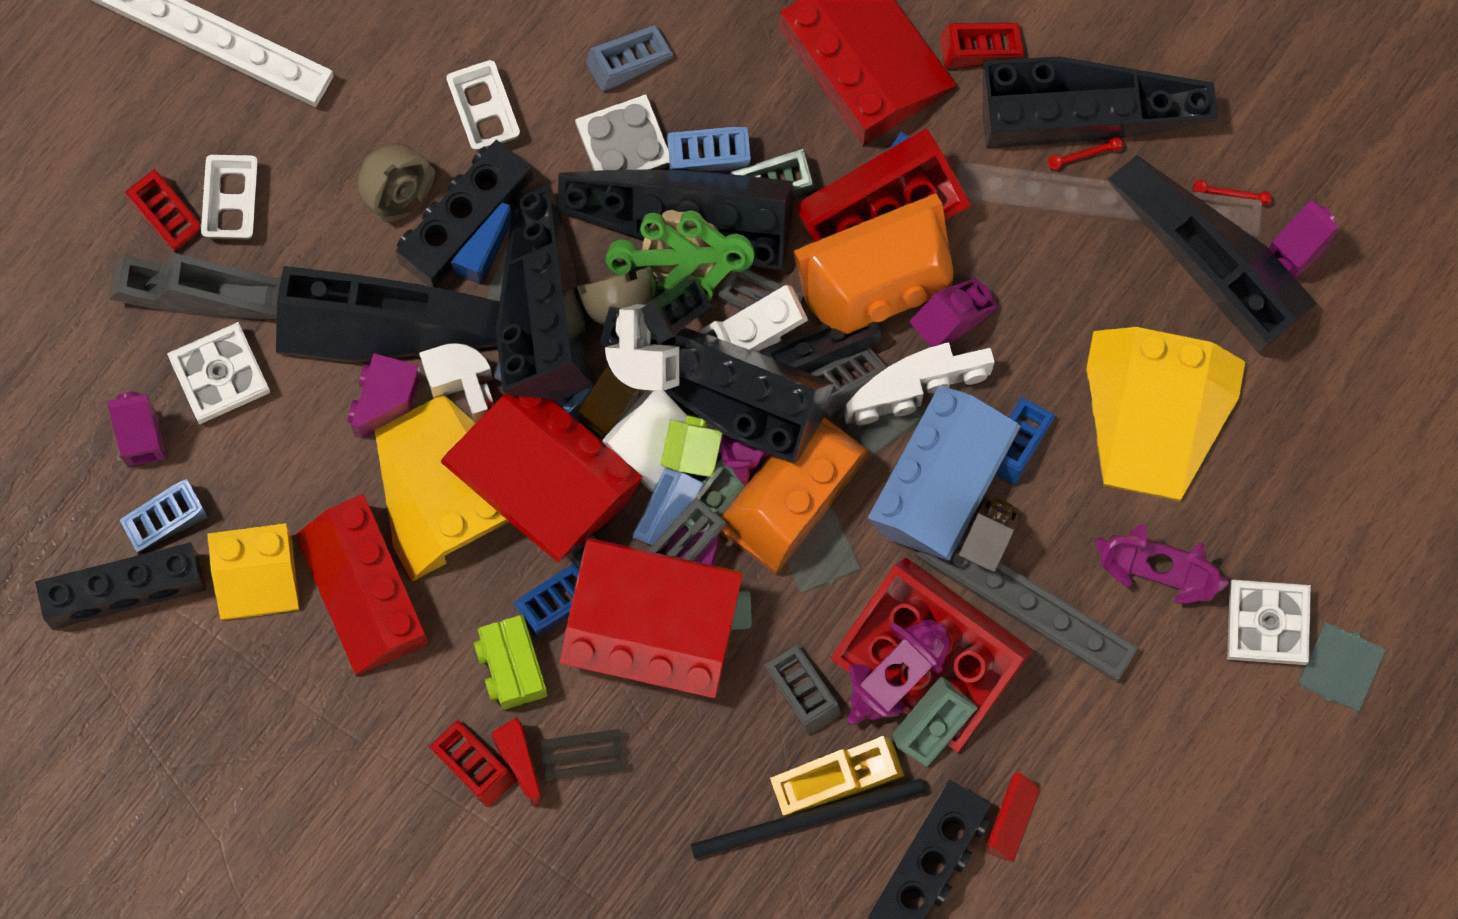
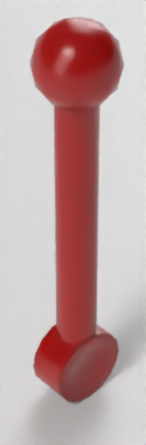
[1047,137,1124,171]
[1192,180,1272,206]

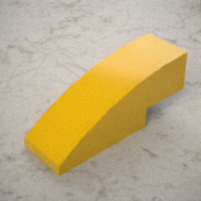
[770,736,905,816]

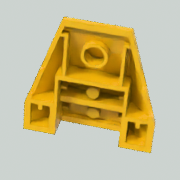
[1086,327,1245,502]
[374,394,509,582]

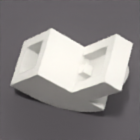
[605,304,679,391]
[419,344,494,423]

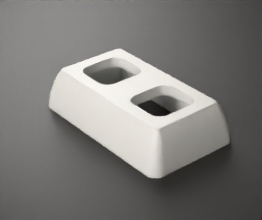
[447,60,520,151]
[201,155,257,240]

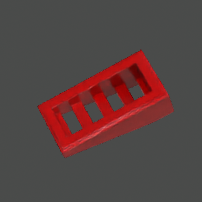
[940,22,1025,68]
[124,169,201,252]
[491,717,541,807]
[429,719,515,807]

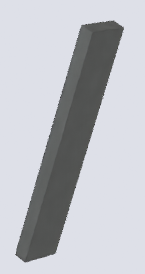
[916,538,1139,683]

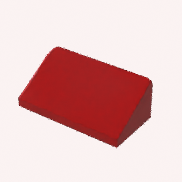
[985,772,1039,862]

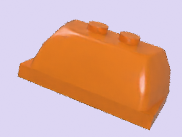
[794,193,954,334]
[720,418,871,575]

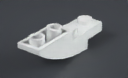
[697,285,808,353]
[844,342,994,425]

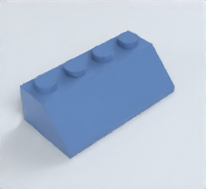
[867,385,1020,561]

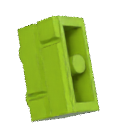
[473,615,547,710]

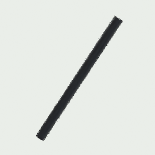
[690,778,925,859]

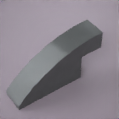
[109,253,281,319]

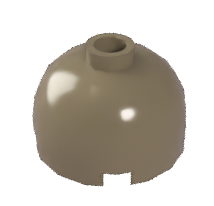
[357,144,435,222]
[577,266,657,326]

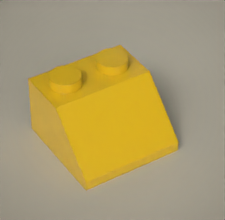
[207,523,300,621]

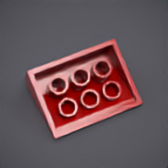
[779,0,957,146]
[440,394,643,563]
[560,538,743,698]
[830,558,1034,753]

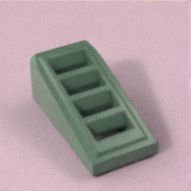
[731,149,818,197]

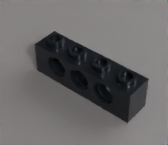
[396,139,533,288]
[35,542,206,630]
[867,779,993,919]

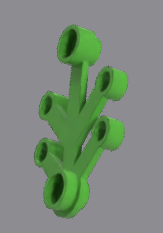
[606,211,755,301]

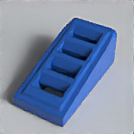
[451,202,512,285]
[995,397,1056,485]
[513,563,579,639]

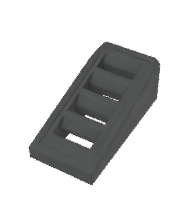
[811,347,888,417]
[764,644,842,735]

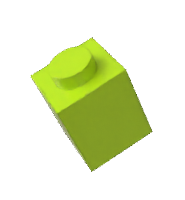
[661,415,722,477]

